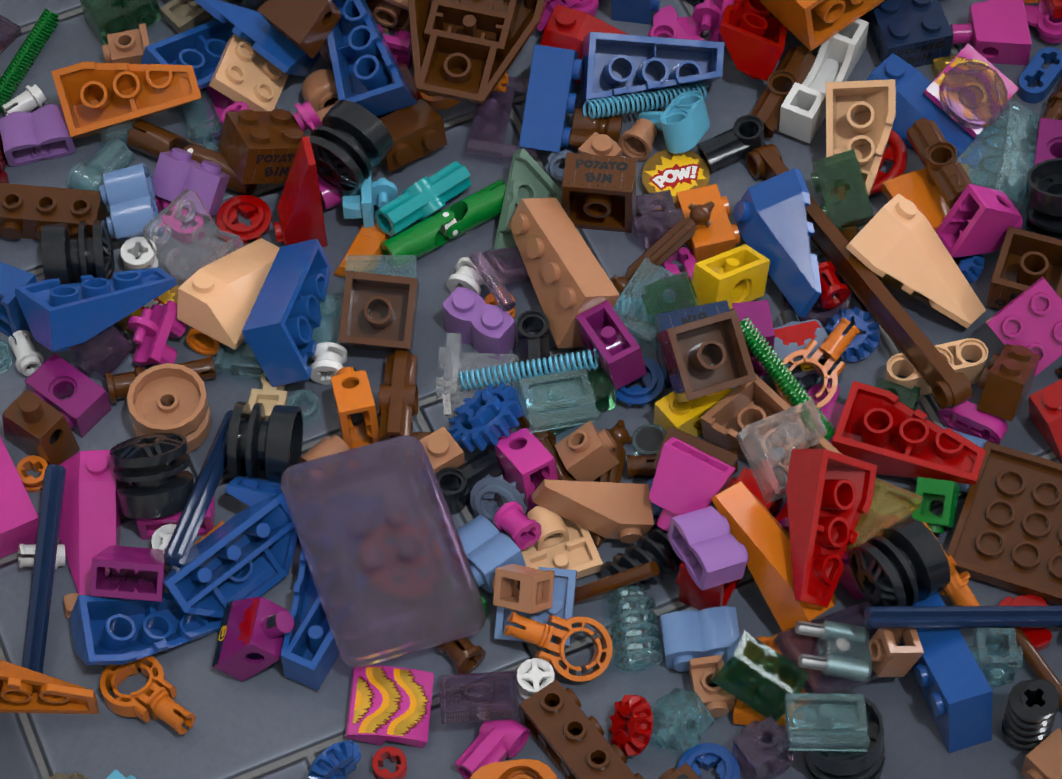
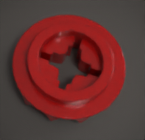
[216,195,272,245]
[608,695,653,757]

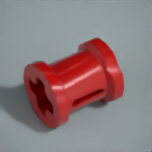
[818,261,850,309]

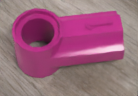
[455,708,530,779]

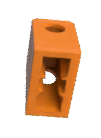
[330,367,382,457]

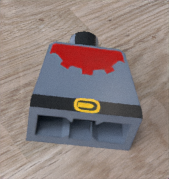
[772,310,843,392]

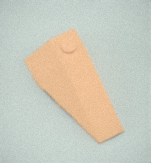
[826,79,896,219]
[846,193,986,329]
[177,238,280,350]

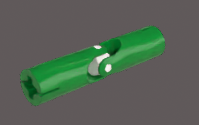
[380,180,507,270]

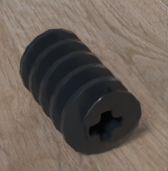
[601,528,682,601]
[1002,679,1060,750]

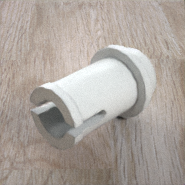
[1,84,47,116]
[8,330,44,376]
[18,544,65,570]

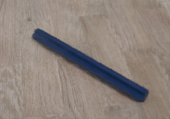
[164,410,233,568]
[22,464,66,674]
[864,606,1062,629]

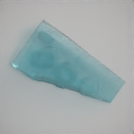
[957,99,1039,210]

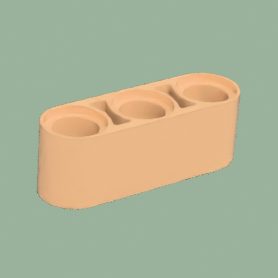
[884,338,988,400]

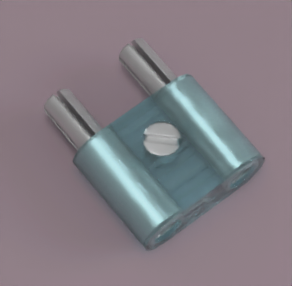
[795,620,872,682]

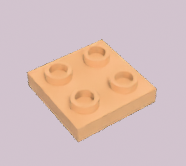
[209,34,289,111]
[509,505,603,579]

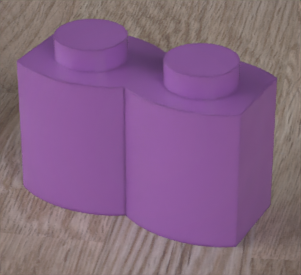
[0,104,76,166]
[152,148,230,216]
[442,287,516,362]
[667,506,748,590]

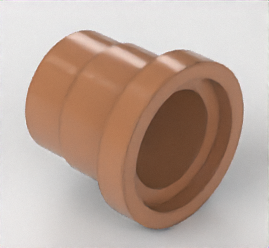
[618,118,658,161]

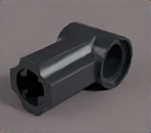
[697,115,765,172]
[517,310,552,387]
[434,450,505,514]

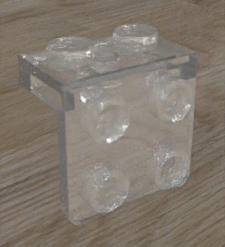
[142,189,245,286]
[436,333,519,417]

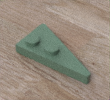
[489,148,562,283]

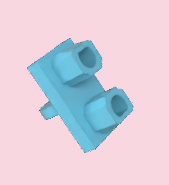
[342,175,398,228]

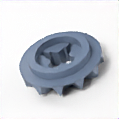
[470,474,528,525]

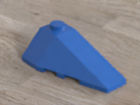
[866,53,996,171]
[15,267,176,352]

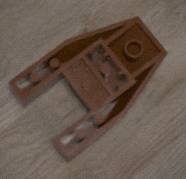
[408,0,548,105]

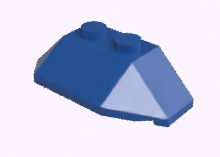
[162,493,302,618]

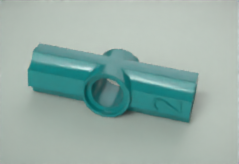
[374,161,472,237]

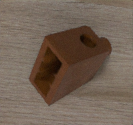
[257,0,341,59]
[2,390,80,465]

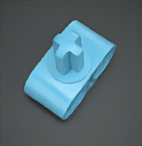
[638,90,711,154]

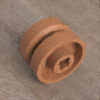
[127,363,212,454]

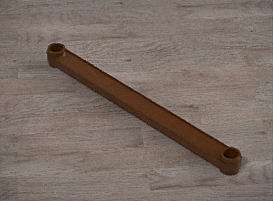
[745,144,972,409]

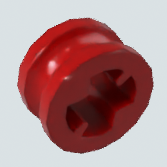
[372,746,407,779]

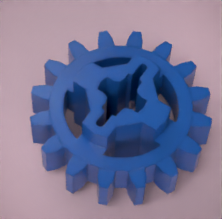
[448,383,525,452]

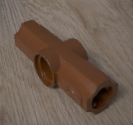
[750,45,817,138]
[907,117,972,209]
[379,349,419,452]

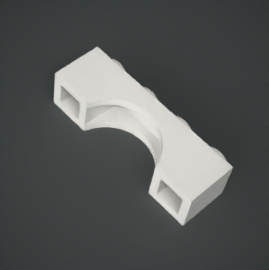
[779,19,869,144]

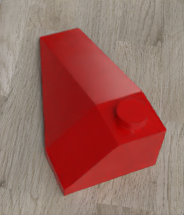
[273,136,328,247]

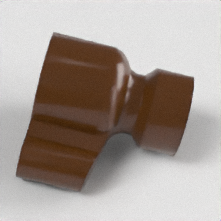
[569,106,623,148]

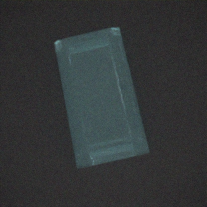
[178,87,223,141]

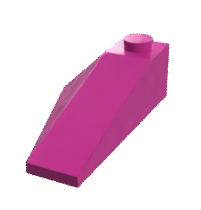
[59,450,123,595]

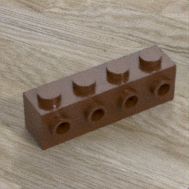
[0,183,108,241]
[519,679,644,779]

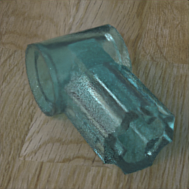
[66,138,134,191]

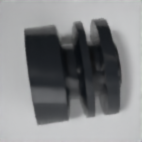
[309,99,394,193]
[1026,158,1062,240]
[41,219,115,285]
[226,401,303,483]
[109,433,195,519]
[849,517,950,607]
[801,691,885,779]

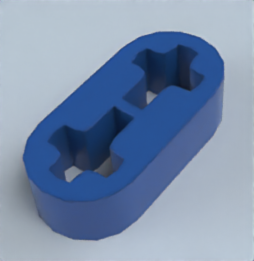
[1017,47,1062,103]

